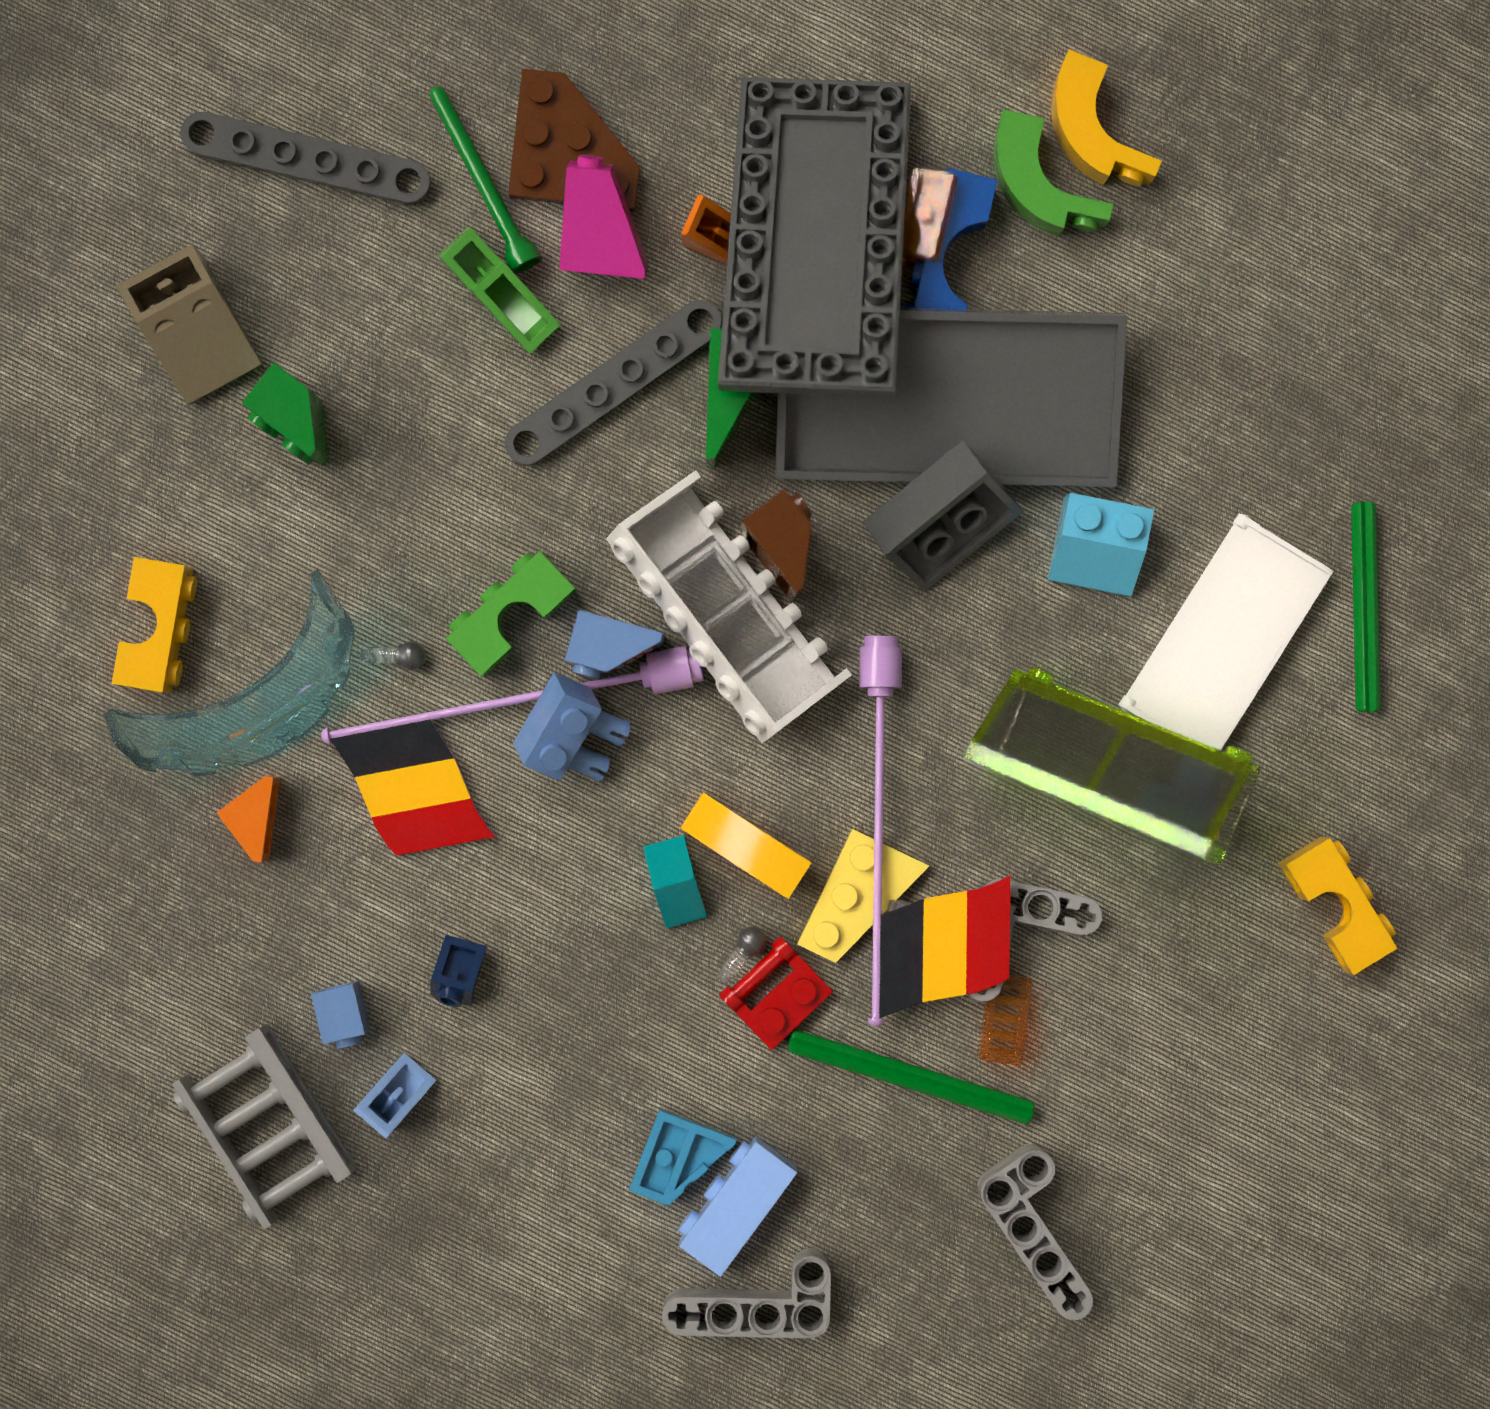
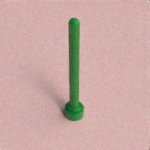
[429,86,542,274]

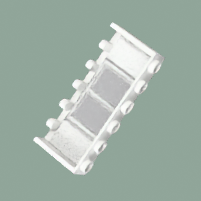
[606,470,852,743]

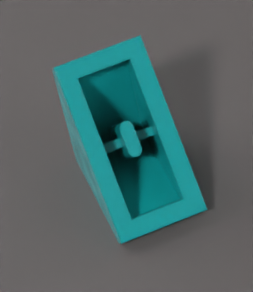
[643,835,707,929]

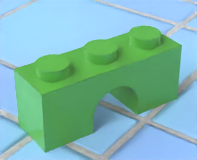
[446,551,577,677]

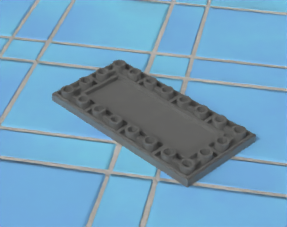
[718,77,911,398]

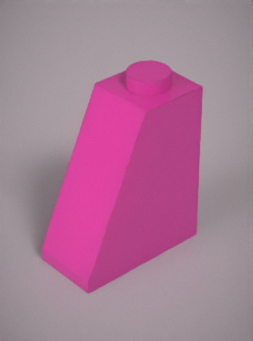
[559,155,648,279]

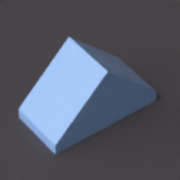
[353,1053,436,1138]

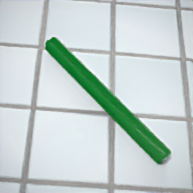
[788,1030,1035,1124]

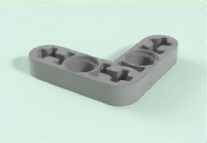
[966,879,1102,1002]

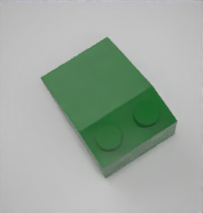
[706,328,757,468]

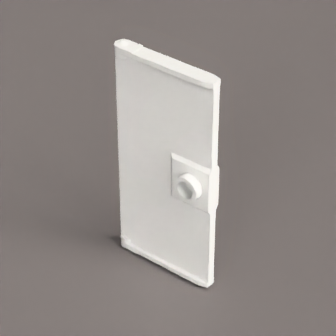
[1118,513,1334,760]

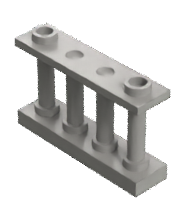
[172,1024,357,1229]

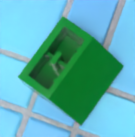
[242,362,329,466]

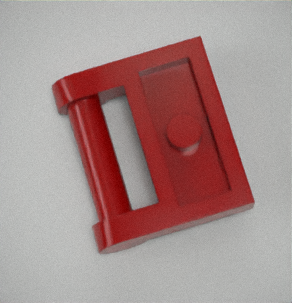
[719,936,833,1050]

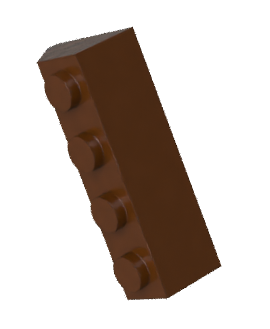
[741,488,813,603]

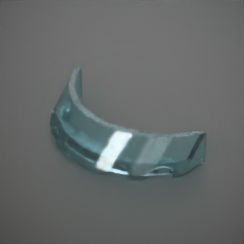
[104,569,355,776]

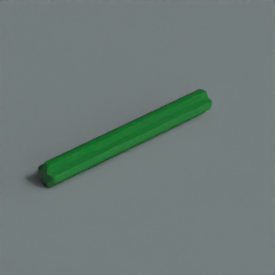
[1351,501,1381,712]

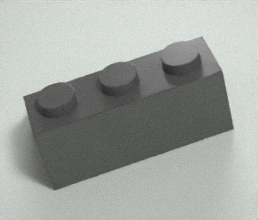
[863,440,1024,592]

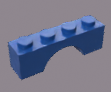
[904,168,998,309]

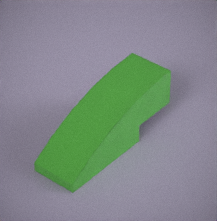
[437,227,561,354]

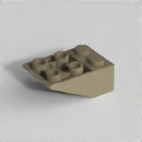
[116,244,263,406]

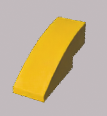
[681,792,812,899]

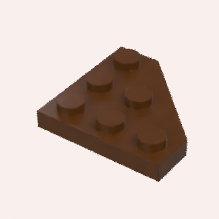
[508,68,640,212]

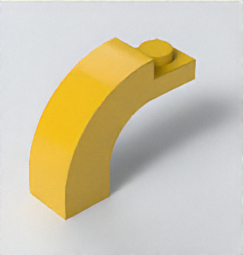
[1051,49,1162,187]

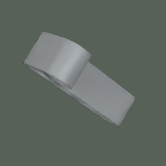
[978,1144,1093,1320]
[662,1248,831,1338]

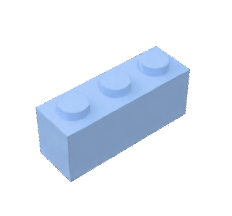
[678,1136,798,1277]

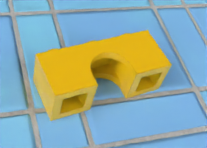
[111,557,197,693]
[1278,837,1398,975]

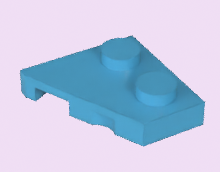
[629,1108,736,1206]

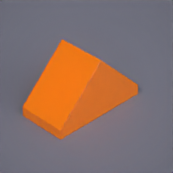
[681,195,731,265]
[217,776,281,863]

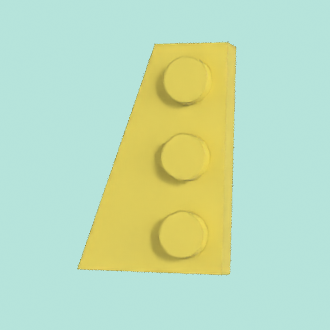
[797,829,929,963]

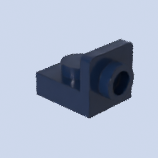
[430,935,487,1007]

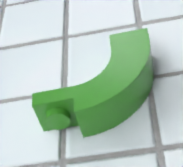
[993,109,1113,236]

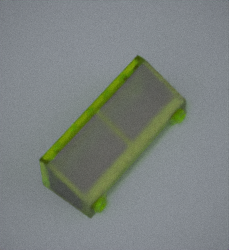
[964,667,1261,867]

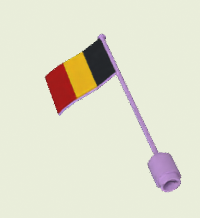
[859,636,1011,1027]
[321,645,704,856]

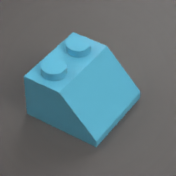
[1047,493,1154,597]

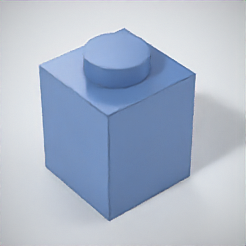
[311,980,371,1049]

